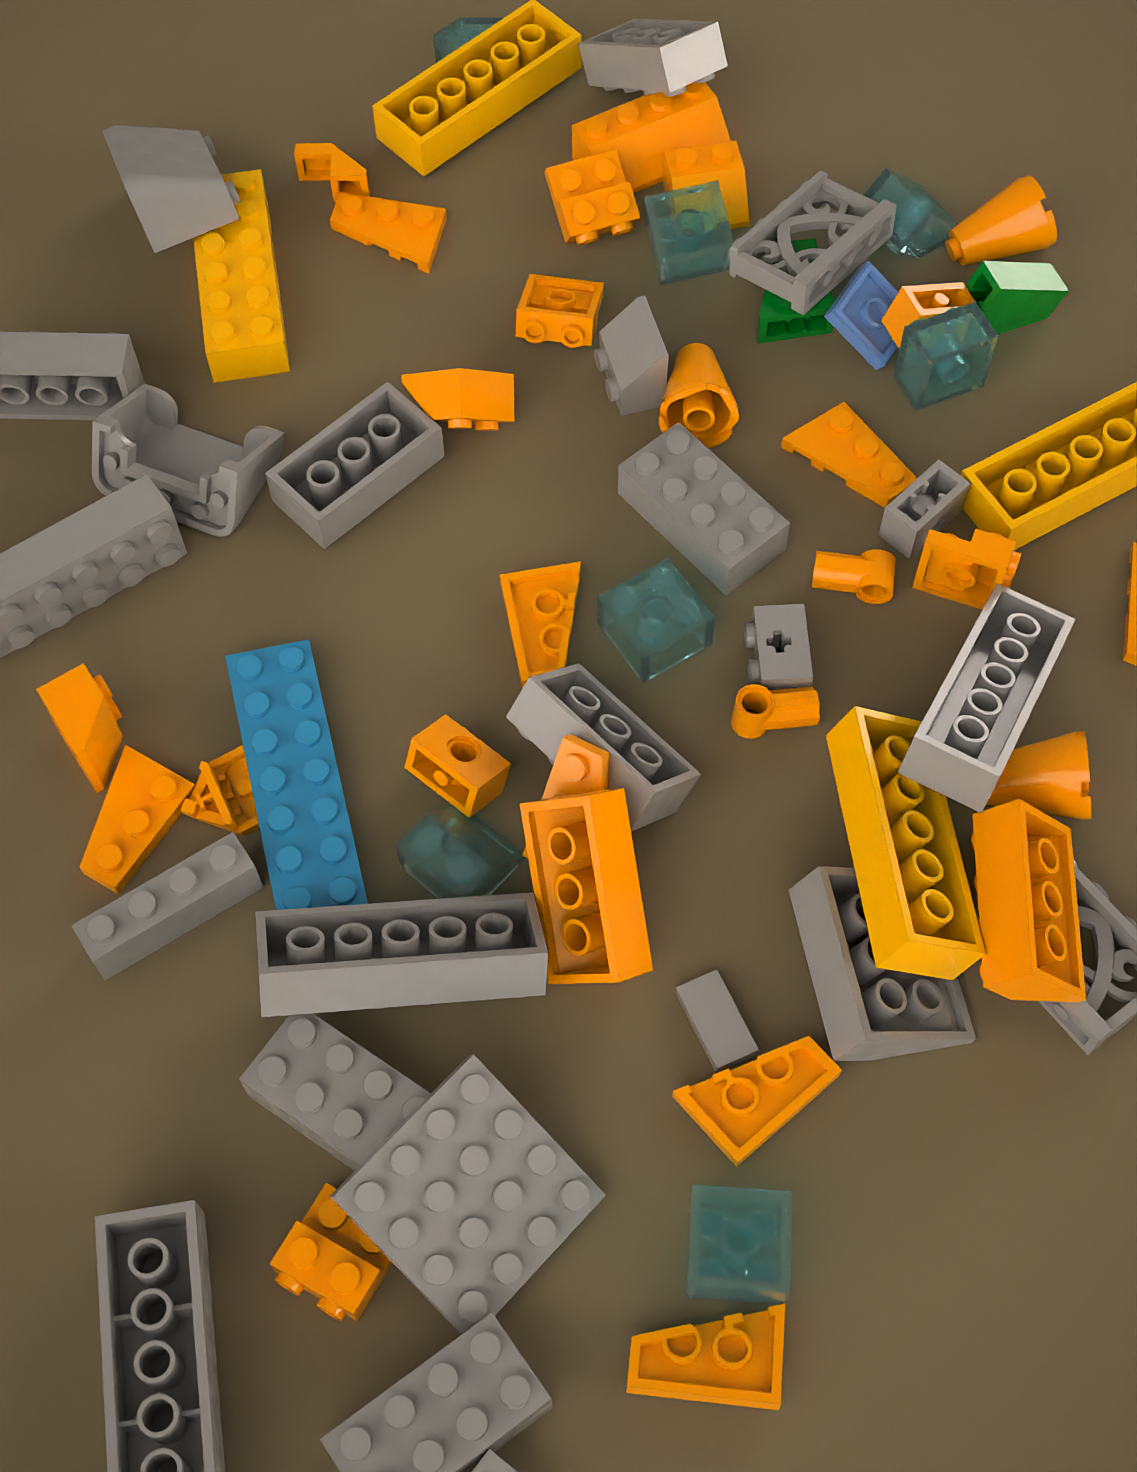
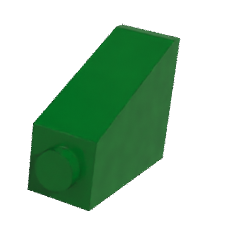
[756,238,834,344]
[958,261,1069,345]

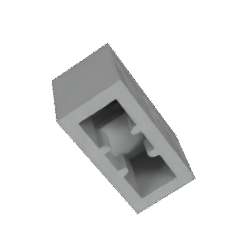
[878,459,970,559]
[744,604,813,690]

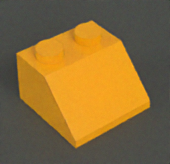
[663,140,750,237]
[401,368,515,431]
[36,663,123,793]

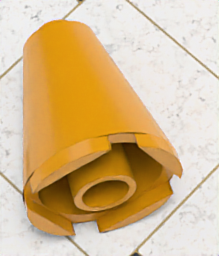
[945,175,1057,266]
[659,343,739,448]
[986,731,1091,820]

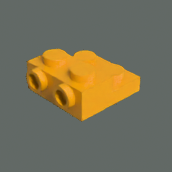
[544,149,641,246]
[515,274,604,348]
[912,529,1022,610]
[270,1183,393,1322]

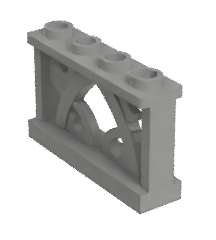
[728,171,897,315]
[972,858,1137,1055]

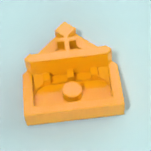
[180,745,260,836]

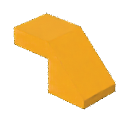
[294,143,370,202]

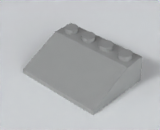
[789,866,977,1061]

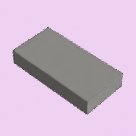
[675,969,759,1073]

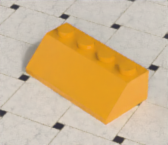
[572,82,731,193]
[520,788,653,984]
[971,799,1086,1002]

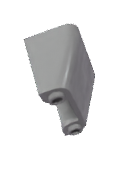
[102,125,241,253]
[92,384,285,537]

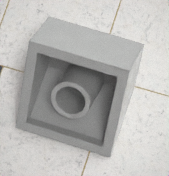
[594,296,669,416]

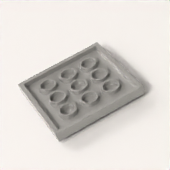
[330,1054,606,1335]

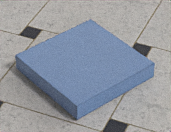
[824,260,898,370]

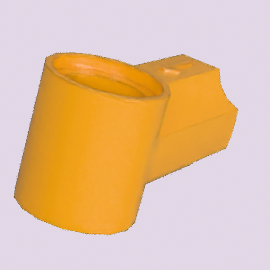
[812,549,896,604]
[731,684,820,739]

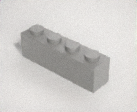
[71,832,263,981]

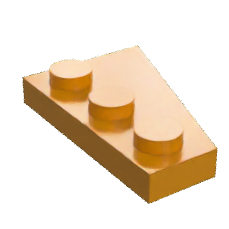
[330,192,447,274]
[626,1303,785,1410]

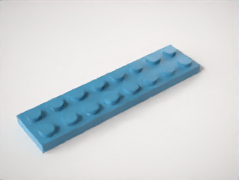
[225,639,368,910]

